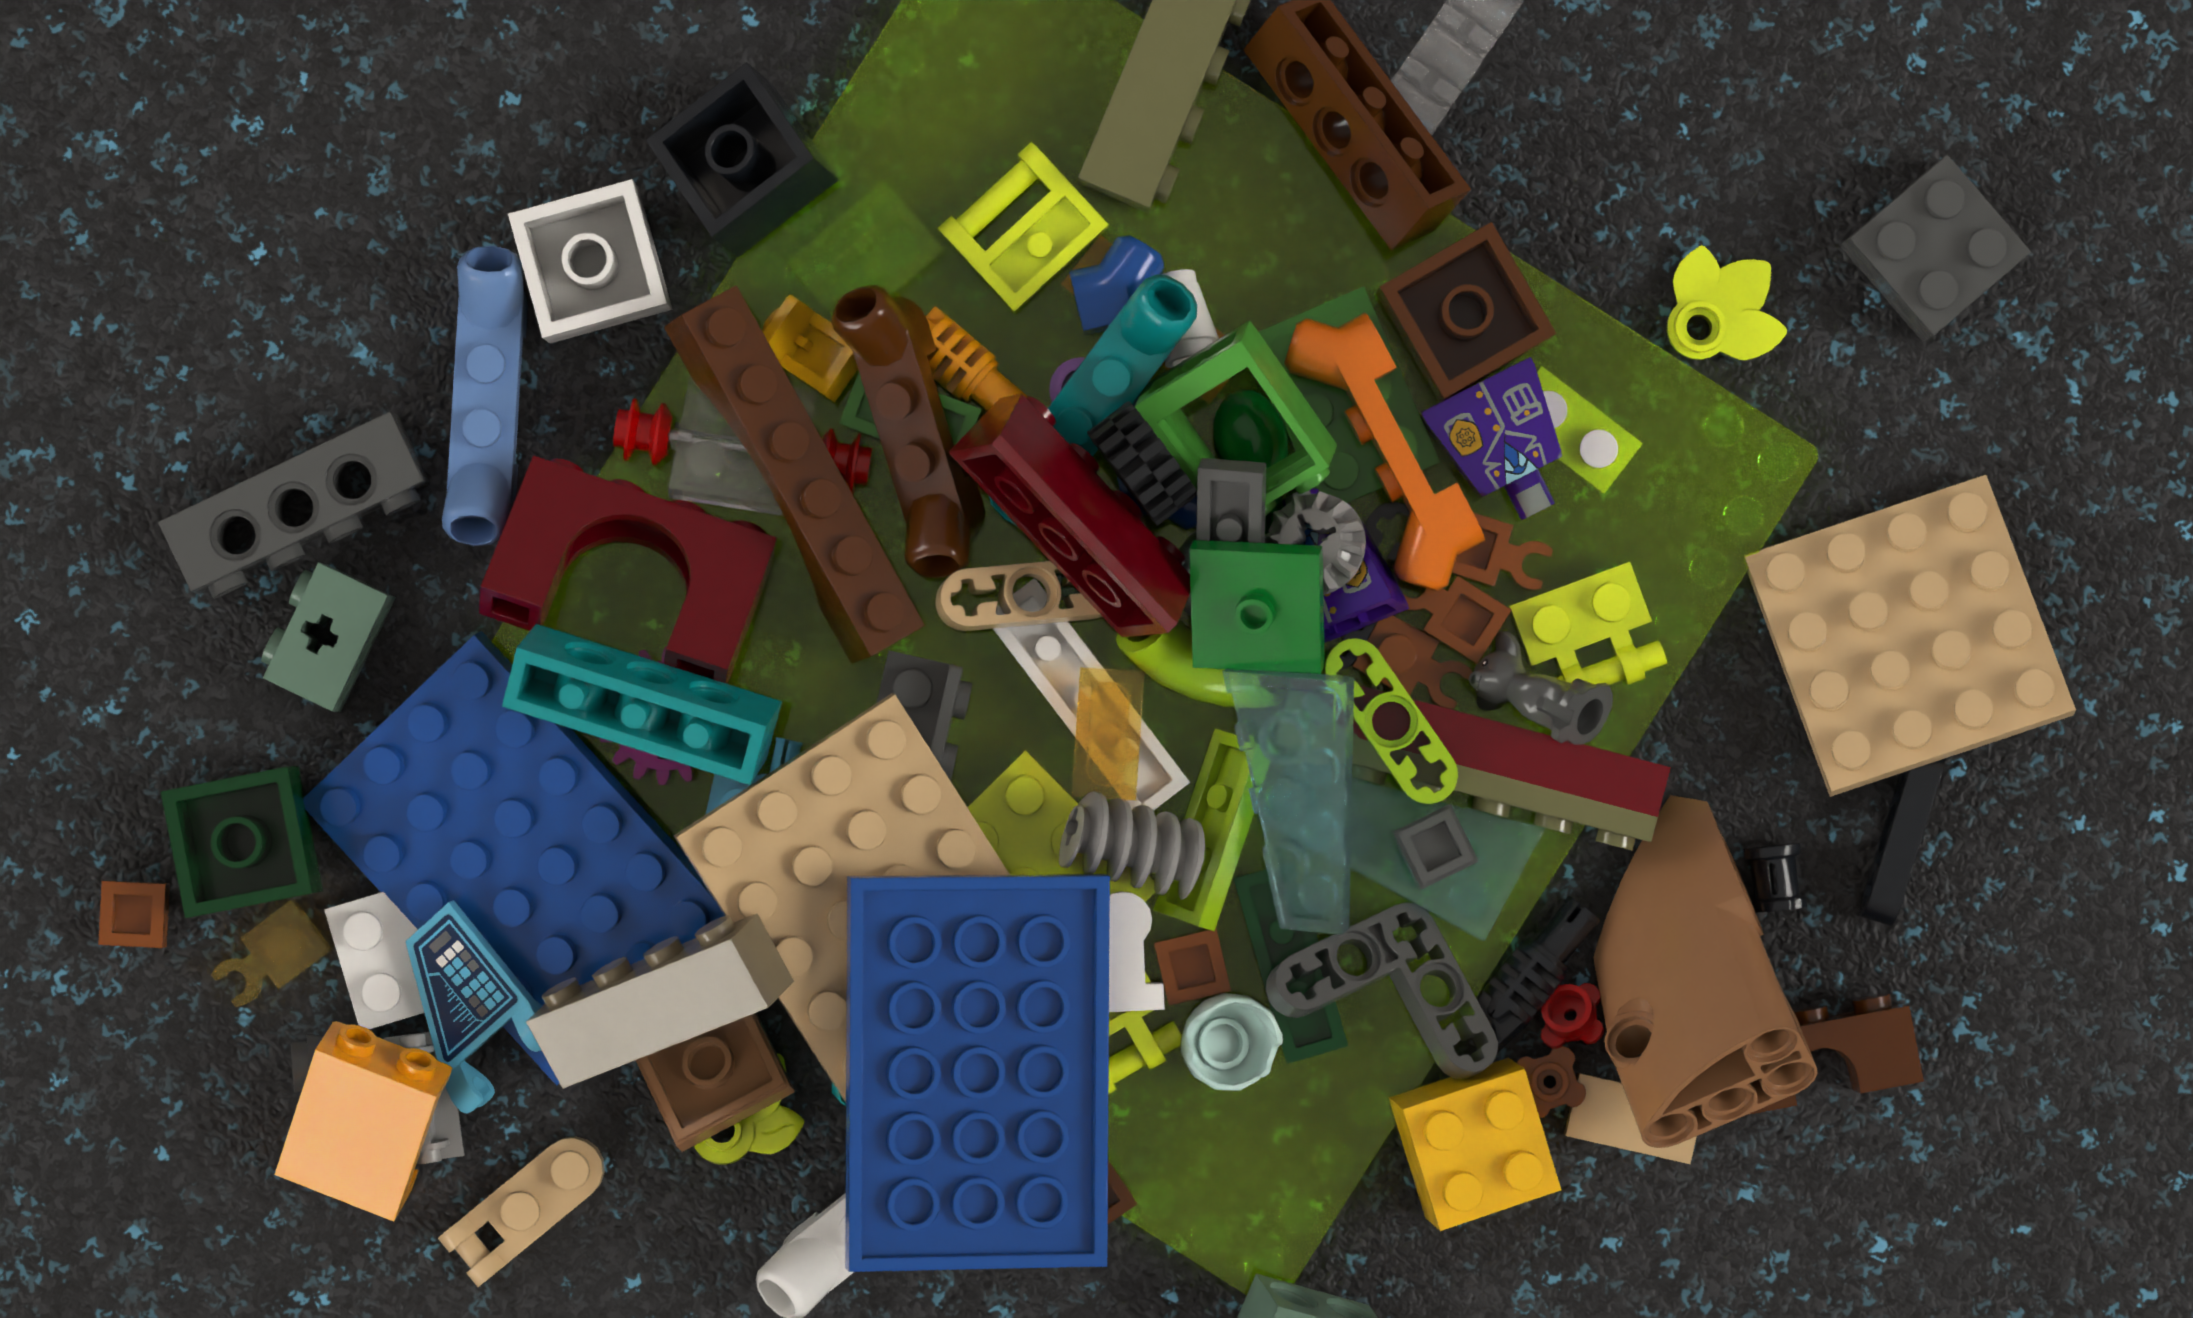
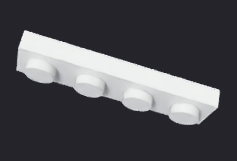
[993,578,1190,810]

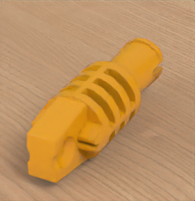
[926,306,1027,411]

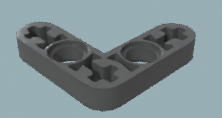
[1266,902,1498,1080]

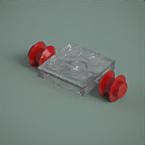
[613,375,873,516]

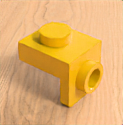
[762,295,858,403]

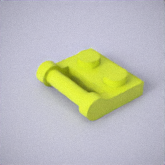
[937,142,1109,313]

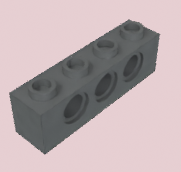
[158,412,431,599]

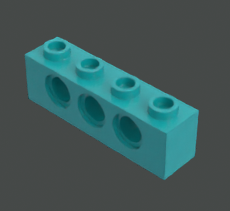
[502,624,782,785]

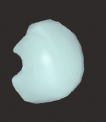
[1181,993,1283,1091]

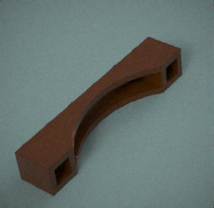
[664,285,925,664]

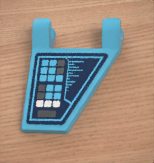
[405,900,543,1114]

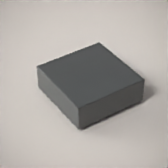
[1391,803,1479,891]

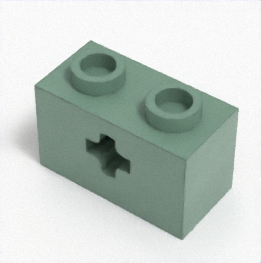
[261,562,396,712]

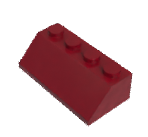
[948,393,1191,637]

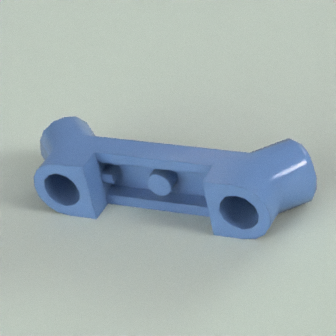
[442,246,528,546]

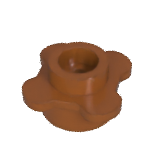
[1517,1046,1586,1118]

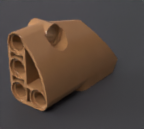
[1593,795,1818,1148]

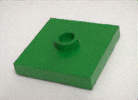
[1189,540,1325,674]

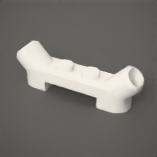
[756,1193,854,1318]

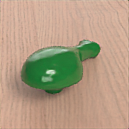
[1213,389,1289,534]

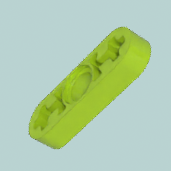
[1324,638,1458,804]

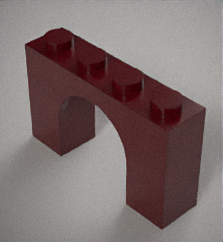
[479,455,777,684]

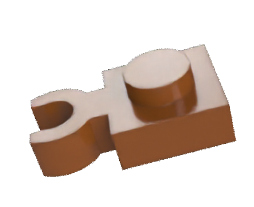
[1452,512,1553,590]
[1403,576,1512,665]
[1352,616,1473,709]

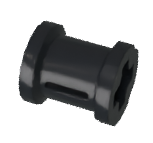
[1743,843,1807,913]

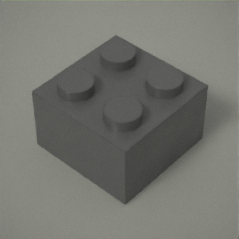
[1839,155,2031,341]

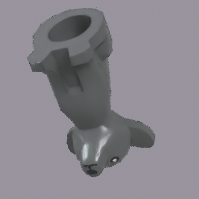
[1469,631,1613,745]

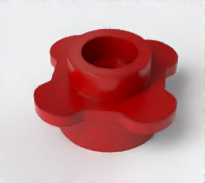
[1541,983,1604,1049]

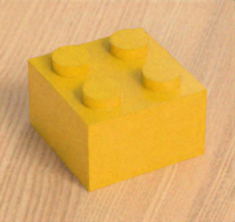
[1389,1058,1561,1231]

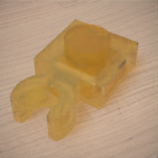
[211,899,333,1007]

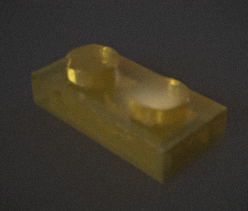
[1072,667,1145,801]

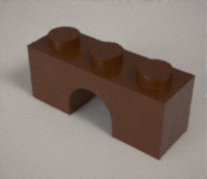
[1747,994,1924,1115]

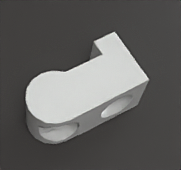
[1109,891,1165,1012]

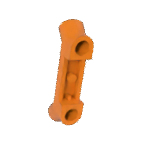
[1284,312,1485,591]

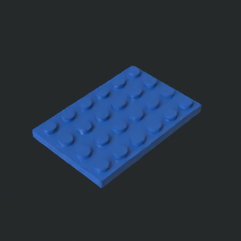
[303,631,725,1086]
[845,874,1110,1272]

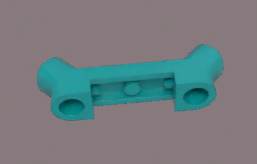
[989,274,1198,526]

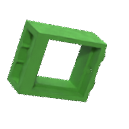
[1134,320,1337,516]

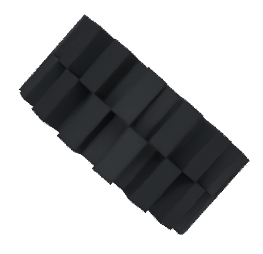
[1087,401,1197,526]

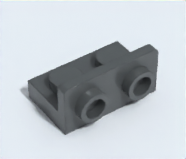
[877,650,973,781]

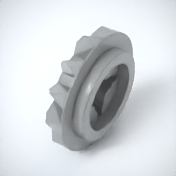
[1265,491,1366,595]

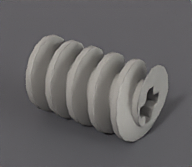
[1059,791,1205,900]

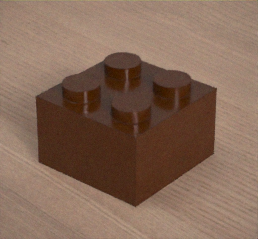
[1376,222,1557,403]

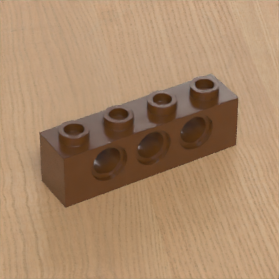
[1243,0,1471,251]

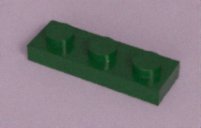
[1233,860,1348,1064]

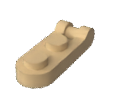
[438,1136,605,1287]

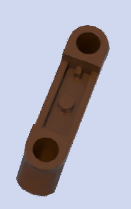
[831,284,985,578]

